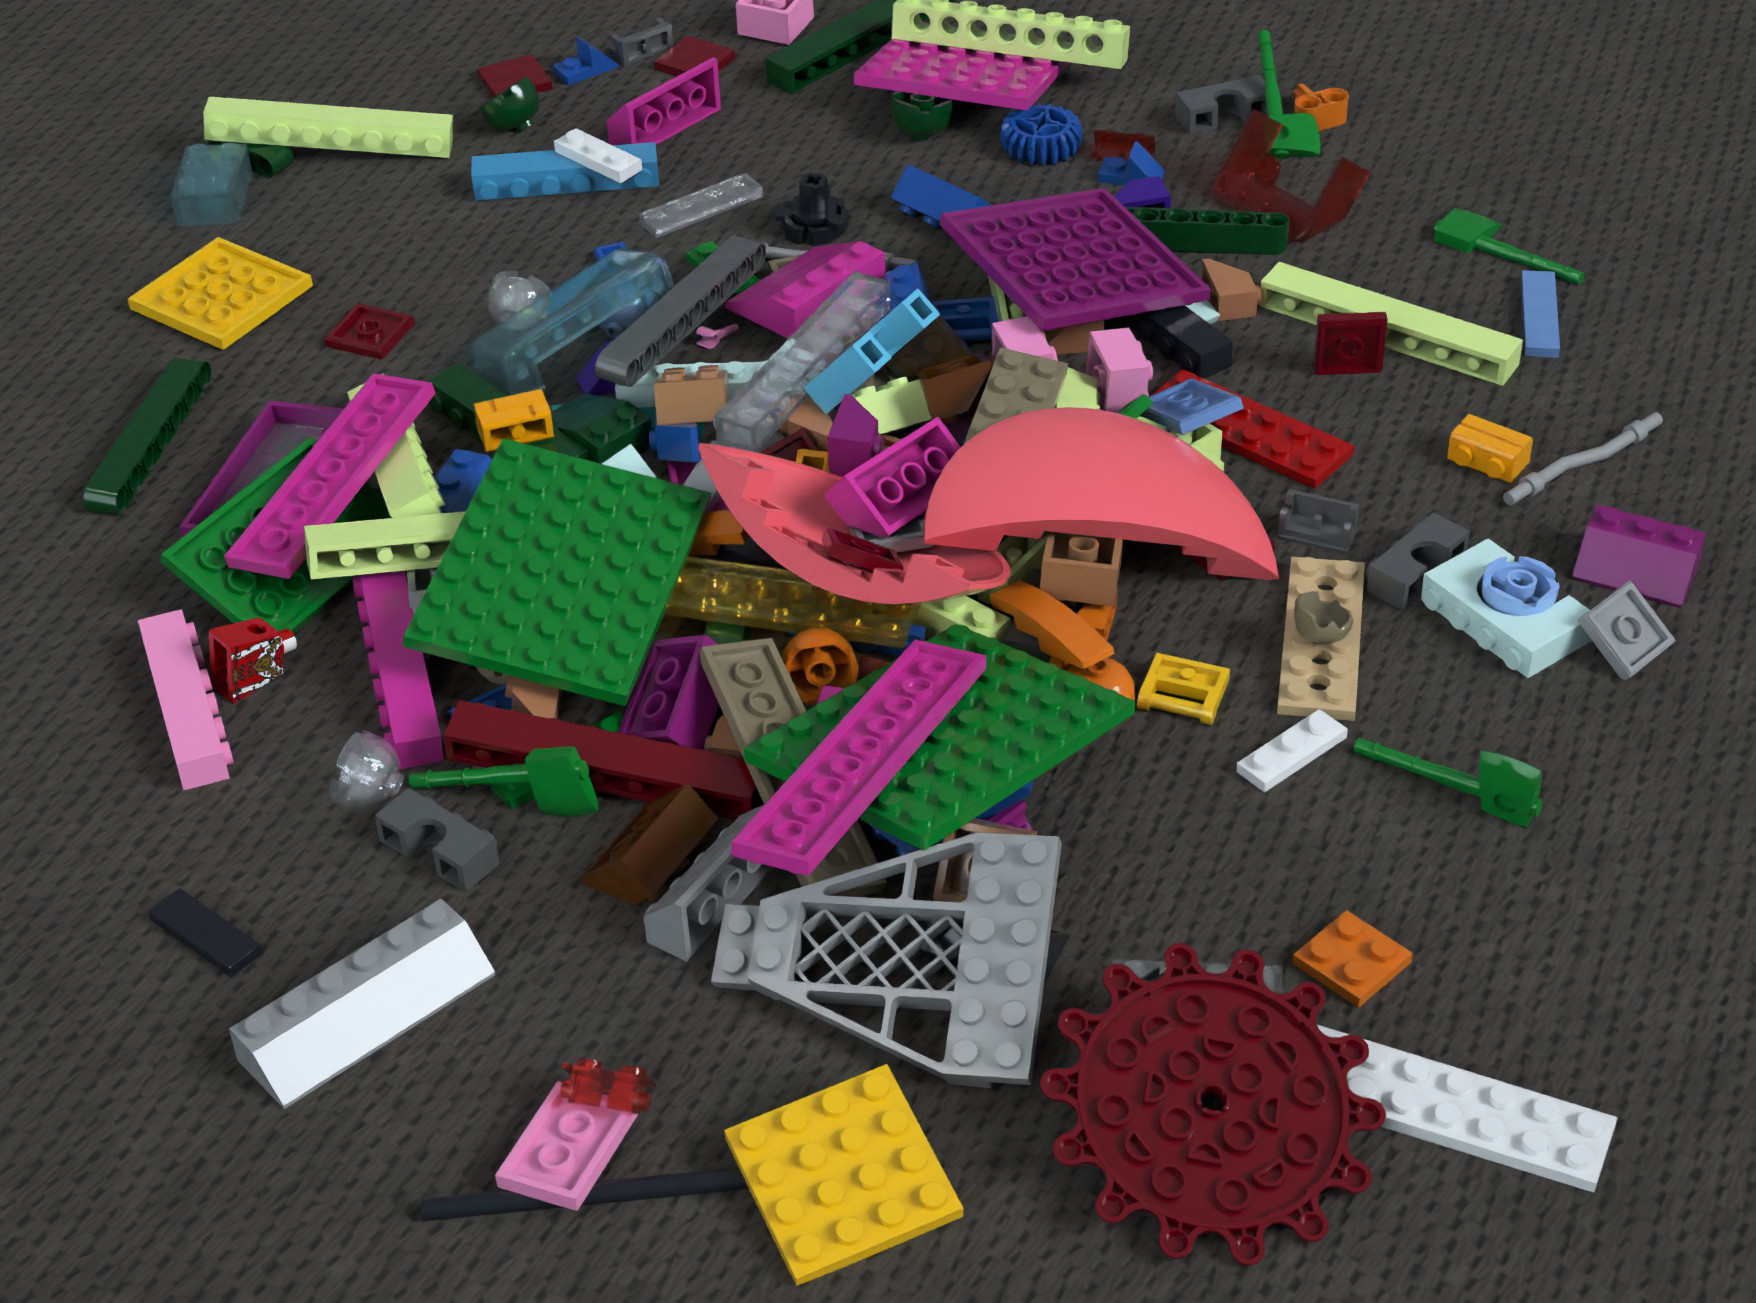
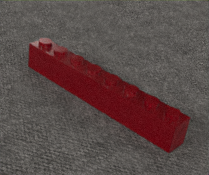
[444,700,760,819]

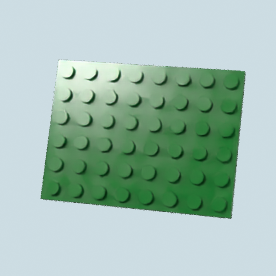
[403,438,711,706]
[744,625,1135,851]

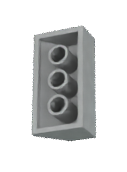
[644,805,774,962]

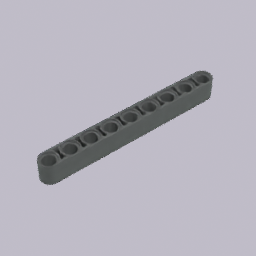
[595,235,766,387]

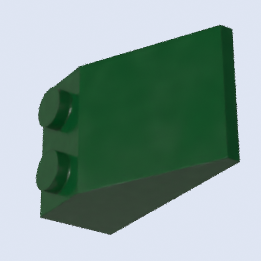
[551,393,651,464]

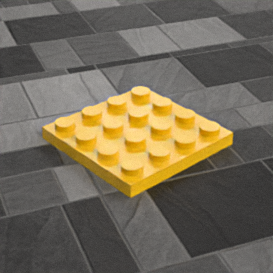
[128,237,313,350]
[724,1064,964,1286]

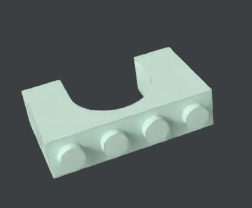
[1421,539,1592,678]

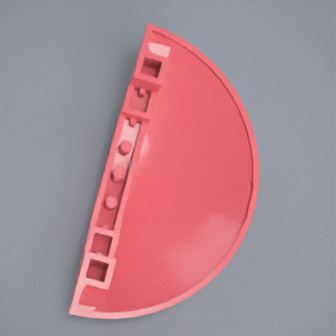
[923,407,1279,580]
[698,443,1011,604]

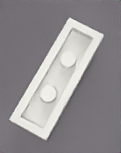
[554,128,642,183]
[1236,709,1348,792]

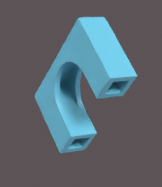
[803,288,940,414]

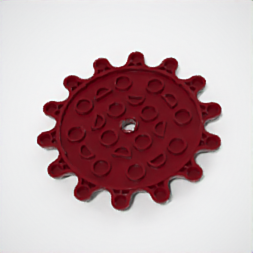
[1040,943,1386,1266]

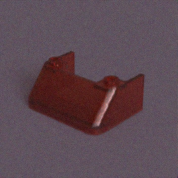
[1213,109,1371,242]

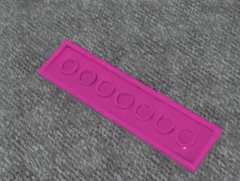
[224,373,435,579]

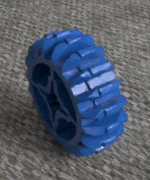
[1000,103,1082,167]

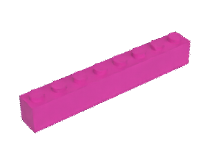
[352,571,444,770]

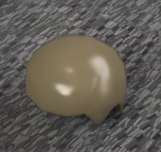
[1294,591,1353,643]

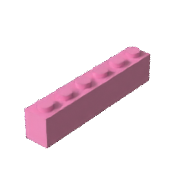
[138,609,234,791]

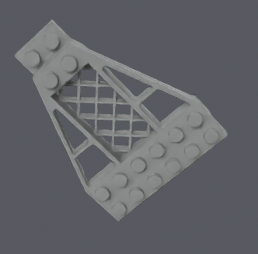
[711,833,1062,1088]

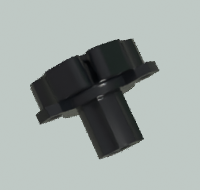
[773,172,849,246]

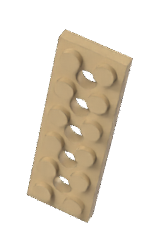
[1277,557,1365,721]

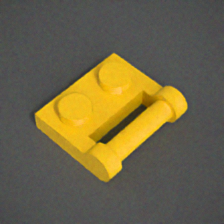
[1137,653,1230,726]

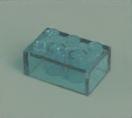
[170,143,253,226]

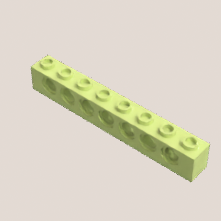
[892,0,1130,69]

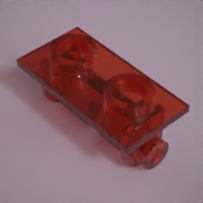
[1091,130,1156,161]
[560,1058,657,1114]

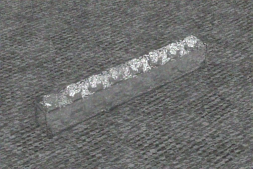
[713,271,890,452]

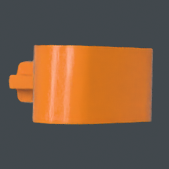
[1292,84,1349,131]

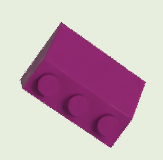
[827,394,884,477]
[1572,505,1706,608]
[618,635,719,750]

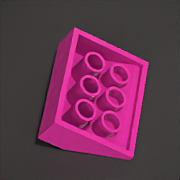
[725,241,886,343]

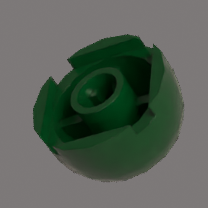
[479,76,540,133]
[892,91,952,141]

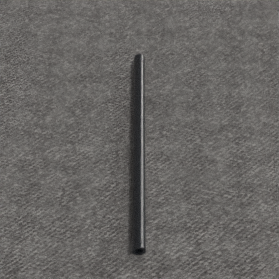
[421,1167,749,1222]

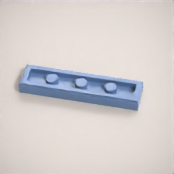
[1521,270,1560,358]

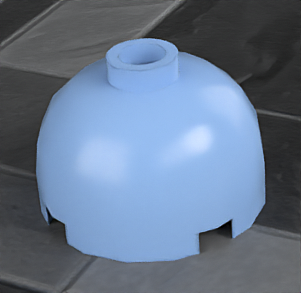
[1482,556,1559,616]

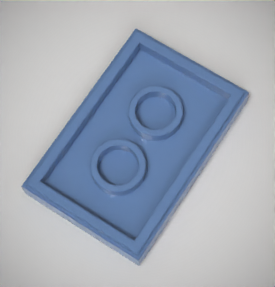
[1140,378,1244,435]

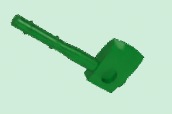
[1258,30,1321,159]
[1433,208,1585,285]
[1354,738,1543,828]
[409,746,599,817]

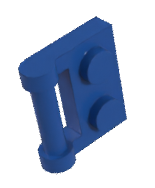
[931,297,998,344]

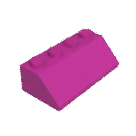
[606,57,721,145]
[824,417,961,538]

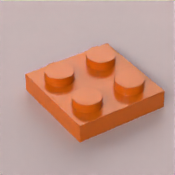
[1292,910,1413,1008]

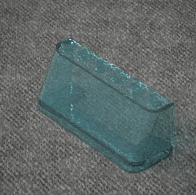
[470,248,674,396]

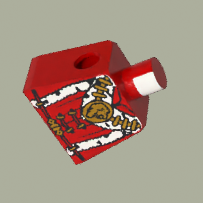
[209,618,297,704]

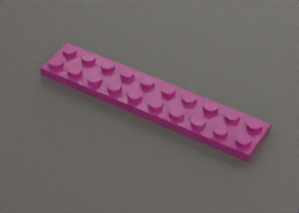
[731,639,986,876]

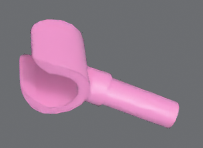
[696,324,739,349]

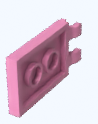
[495,1060,641,1211]

